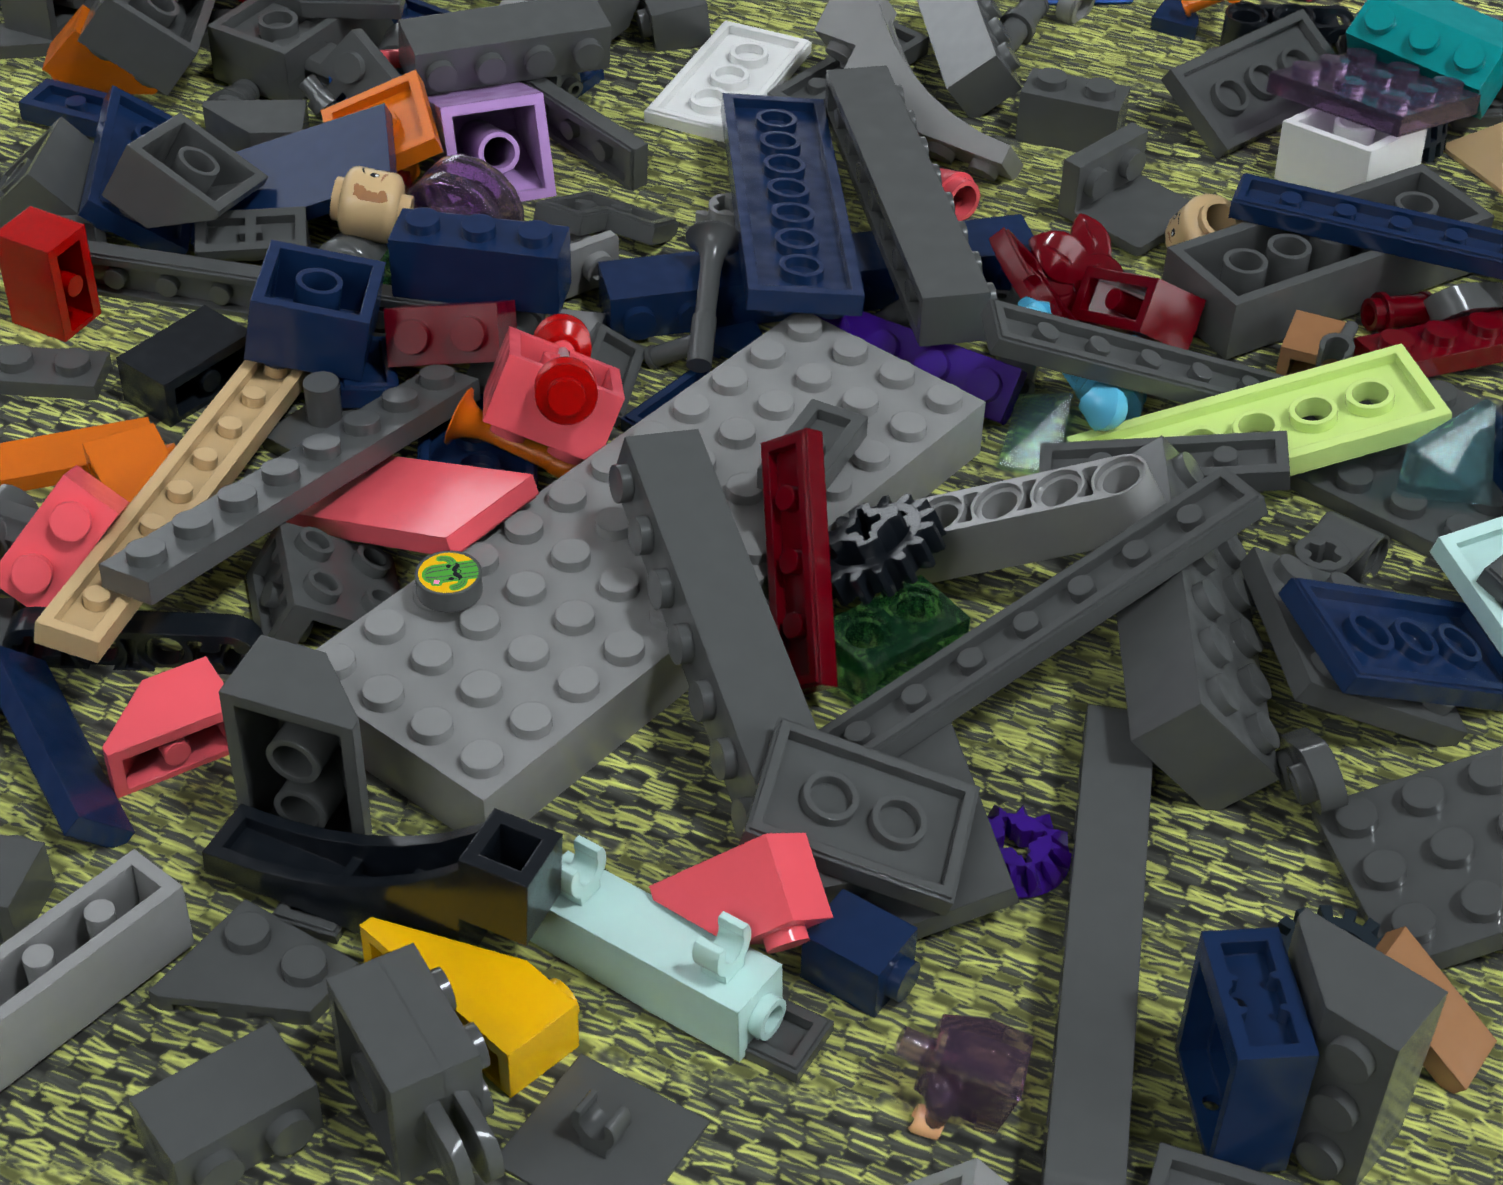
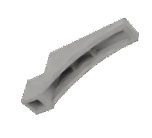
[814,0,1023,182]

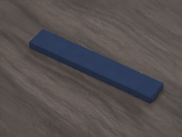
[1228,173,1503,280]

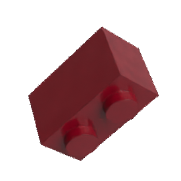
[384,300,517,367]

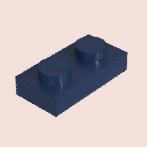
[18,78,107,138]

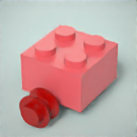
[483,313,625,465]

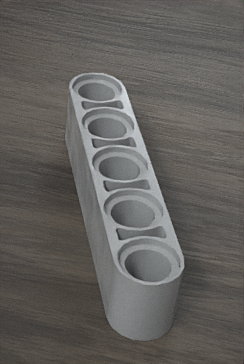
[903,454,1166,589]

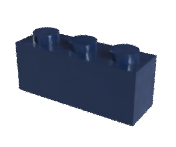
[388,208,571,315]

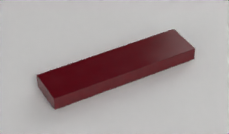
[761,428,838,695]

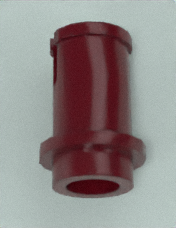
[1360,291,1432,333]

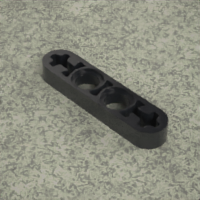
[2,606,263,675]

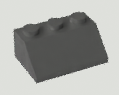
[218,635,373,835]
[1288,908,1448,1185]

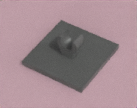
[501,1053,710,1185]

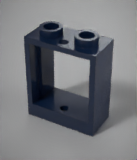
[1175,927,1320,1172]

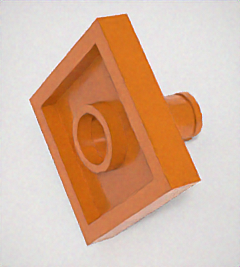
[320,70,443,182]

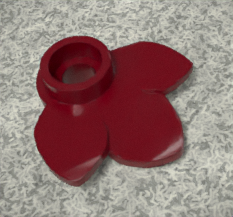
[1028,213,1124,312]

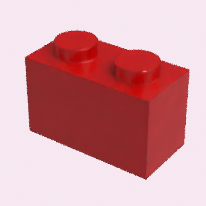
[0,206,101,342]

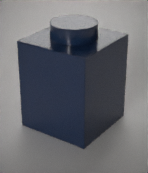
[800,888,921,1018]

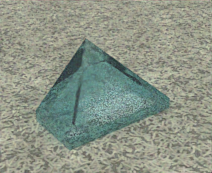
[997,393,1075,475]
[1396,399,1496,505]

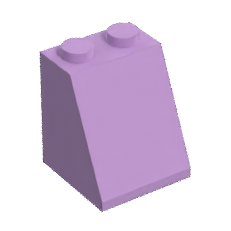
[428,82,557,212]

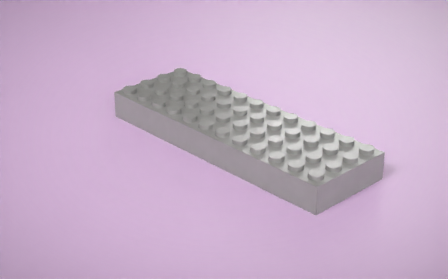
[315,313,986,830]

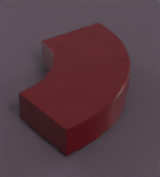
[989,227,1078,321]

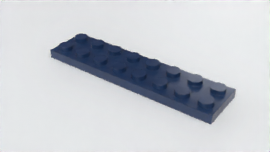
[721,93,865,319]

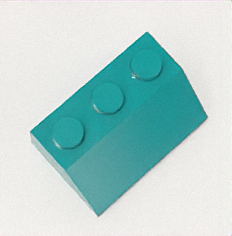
[1345,0,1503,120]

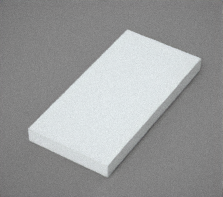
[644,21,812,143]

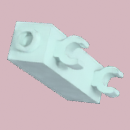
[530,835,786,1062]

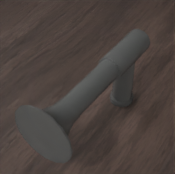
[644,220,739,373]

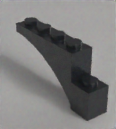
[202,804,563,946]

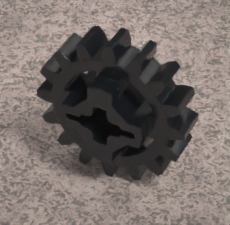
[828,493,946,607]

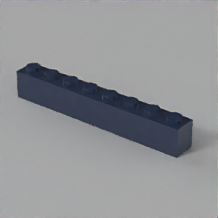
[598,214,1033,340]

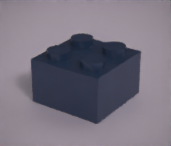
[244,240,386,382]

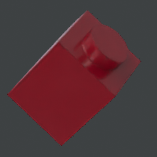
[1071,266,1206,350]

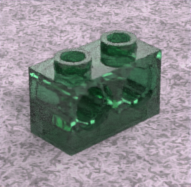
[834,575,971,705]

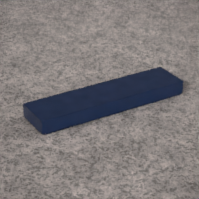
[0,646,135,848]

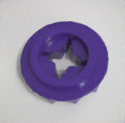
[987,804,1072,899]

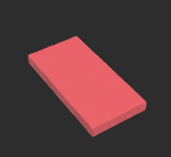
[286,456,539,554]

